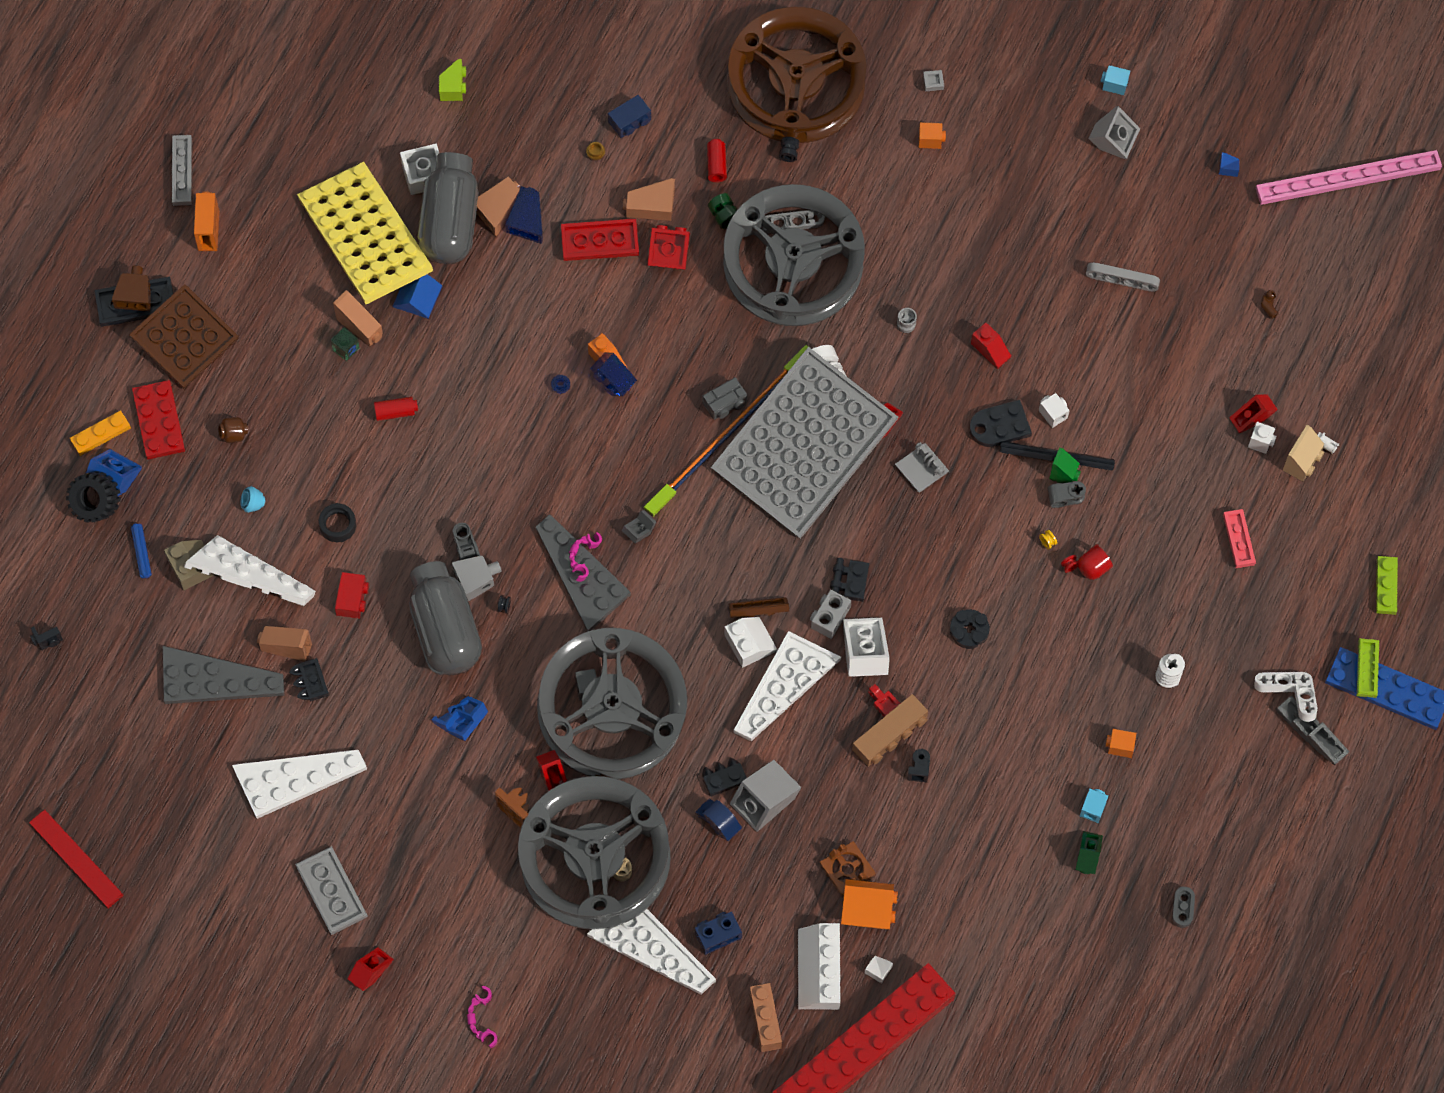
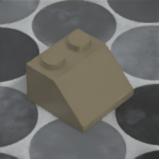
[164,540,216,590]

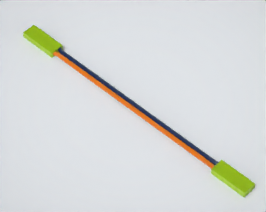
[644,345,808,517]

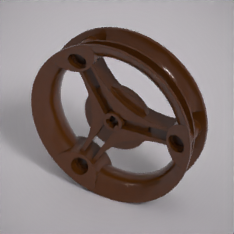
[728,7,866,143]

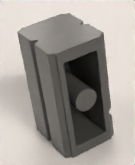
[702,377,747,420]

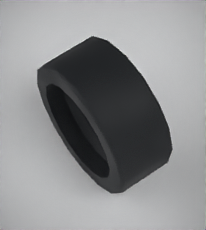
[318,503,356,543]

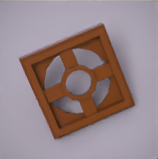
[495,787,529,828]
[820,841,876,896]

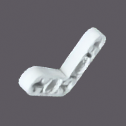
[1254,672,1317,722]

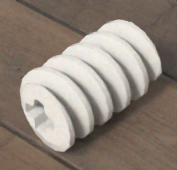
[1156,654,1185,688]

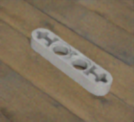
[753,210,825,234]
[1086,262,1160,291]

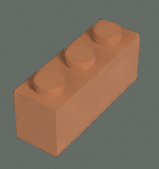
[750,983,782,1052]

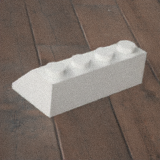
[798,923,840,1010]

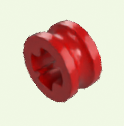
[1061,555,1078,573]

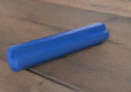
[131,523,152,578]

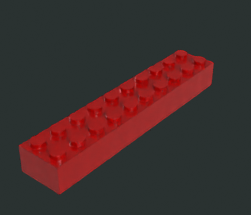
[772,963,956,1093]

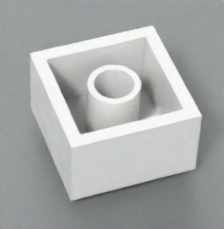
[400,143,439,195]

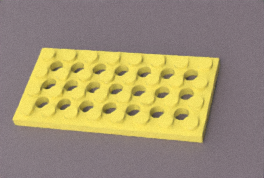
[297,162,433,304]

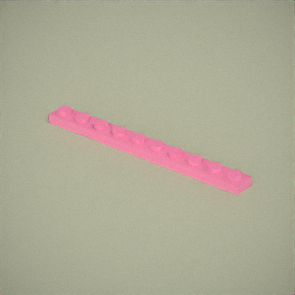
[1256,150,1442,205]

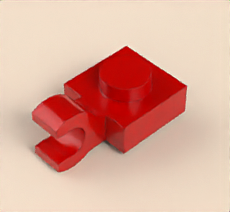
[868,684,901,717]

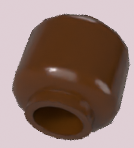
[218,417,248,443]

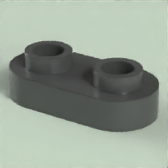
[1172,887,1195,928]

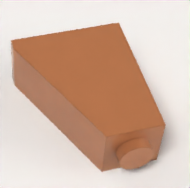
[476,176,521,236]
[623,178,675,221]
[333,290,383,347]
[257,626,312,662]

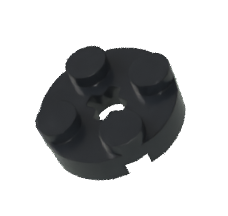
[950,609,990,649]

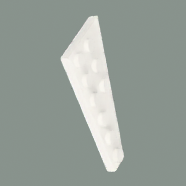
[232,750,367,819]
[587,909,716,995]

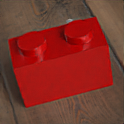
[335,572,369,619]

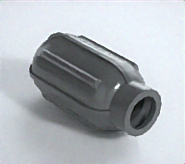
[418,152,478,264]
[409,561,482,675]

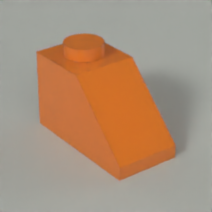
[588,333,627,380]

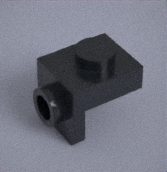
[30,626,63,650]

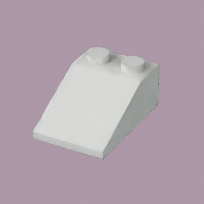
[843,618,889,676]

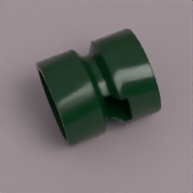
[708,193,738,229]

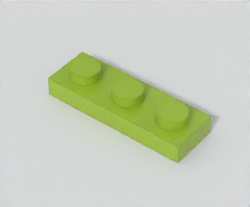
[1376,556,1398,615]

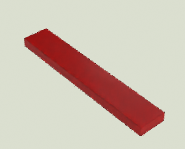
[29,809,124,909]

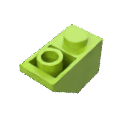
[439,59,466,101]

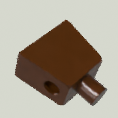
[112,265,151,311]

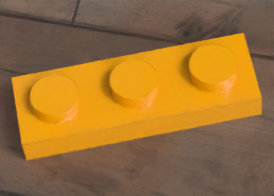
[70,410,131,456]

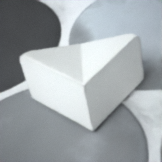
[864,956,893,983]

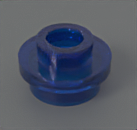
[551,375,570,394]

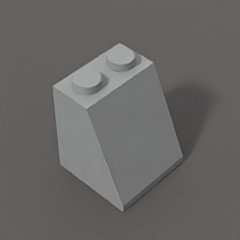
[730,760,801,832]

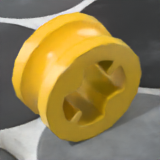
[1039,530,1057,550]

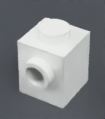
[1039,393,1069,428]
[1248,422,1277,454]

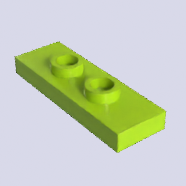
[1356,638,1379,698]

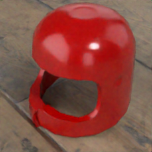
[1078,544,1113,580]

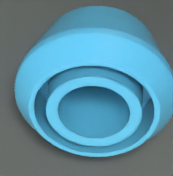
[241,486,265,512]

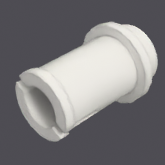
[1318,432,1339,454]

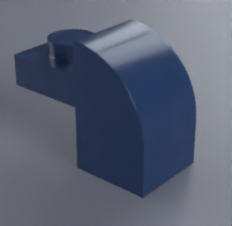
[695,799,742,841]

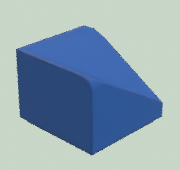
[1219,152,1239,177]

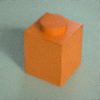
[919,122,946,149]
[1105,729,1136,758]

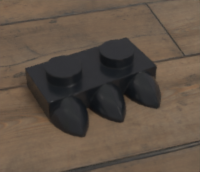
[289,658,329,702]
[702,757,747,797]

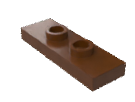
[728,597,789,618]

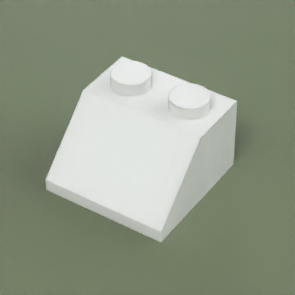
[724,617,778,668]

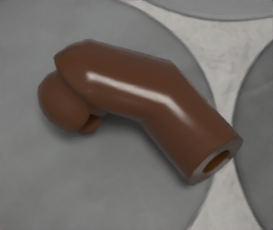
[1261,290,1279,319]

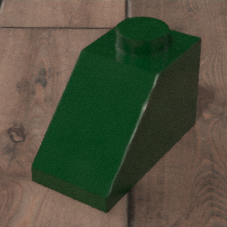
[1075,831,1103,874]

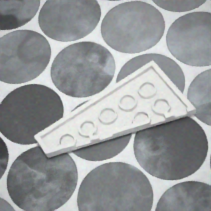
[185,535,316,606]
[734,631,841,741]

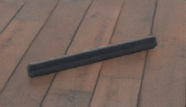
[1000,441,1115,471]

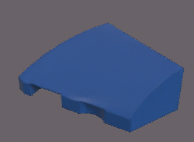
[431,696,488,741]

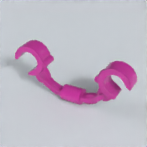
[569,532,602,582]
[467,986,498,1048]

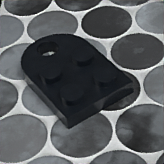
[970,400,1032,447]

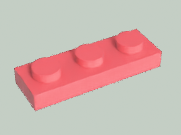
[1223,509,1256,568]

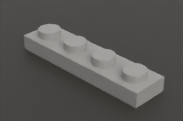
[172,135,192,206]

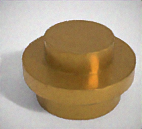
[586,142,605,160]

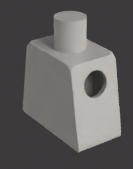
[452,556,502,601]

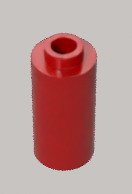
[707,139,727,182]
[374,396,418,421]

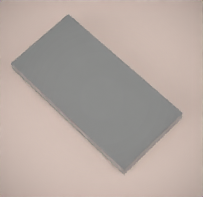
[295,846,368,935]

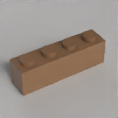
[852,694,928,767]

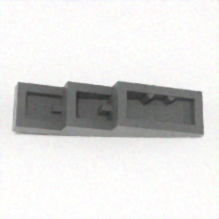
[1275,696,1349,765]

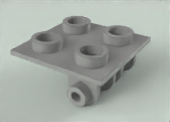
[895,442,949,493]

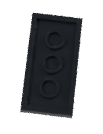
[95,277,173,327]

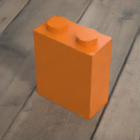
[194,192,219,251]
[841,879,898,929]

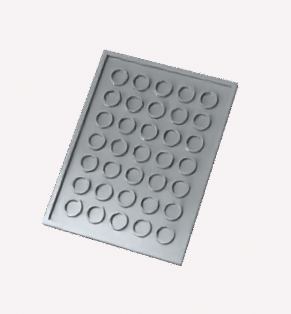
[711,347,899,539]

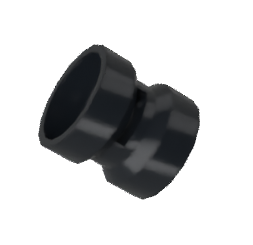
[779,137,800,162]

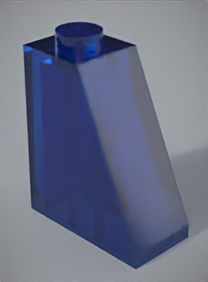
[506,186,543,244]

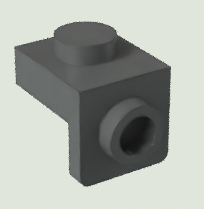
[622,510,656,543]

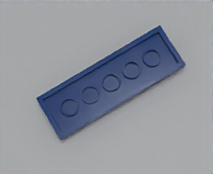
[1325,647,1444,730]

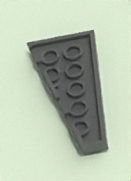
[536,514,631,632]
[163,646,285,704]

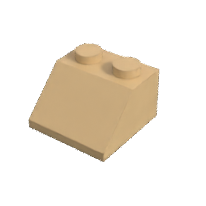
[1283,425,1325,481]

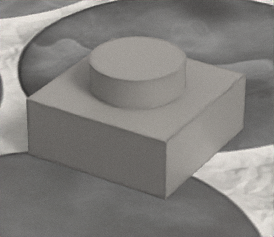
[923,70,944,92]

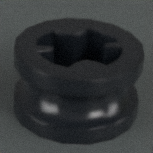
[498,595,511,614]

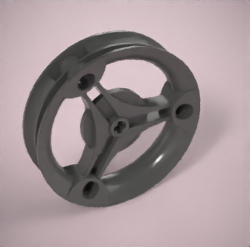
[723,184,865,326]
[537,628,687,779]
[518,776,671,929]

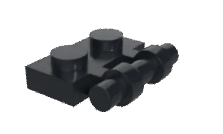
[830,558,869,602]

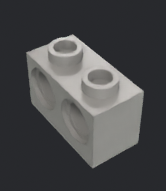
[810,590,852,639]

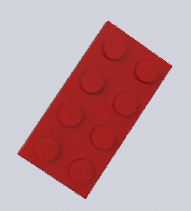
[561,219,639,261]
[132,380,185,460]

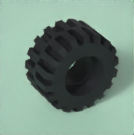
[66,471,121,523]

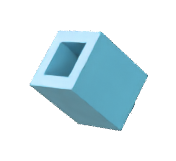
[1101,65,1130,95]
[1080,789,1108,823]

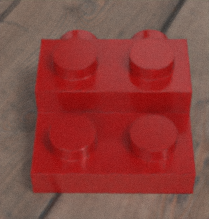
[648,225,690,270]

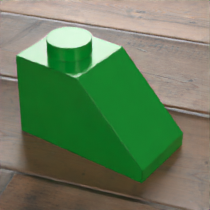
[1049,447,1081,484]

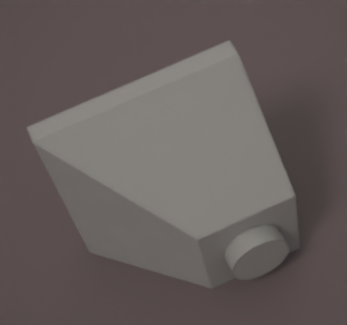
[1089,106,1140,159]

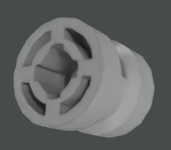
[897,308,917,333]

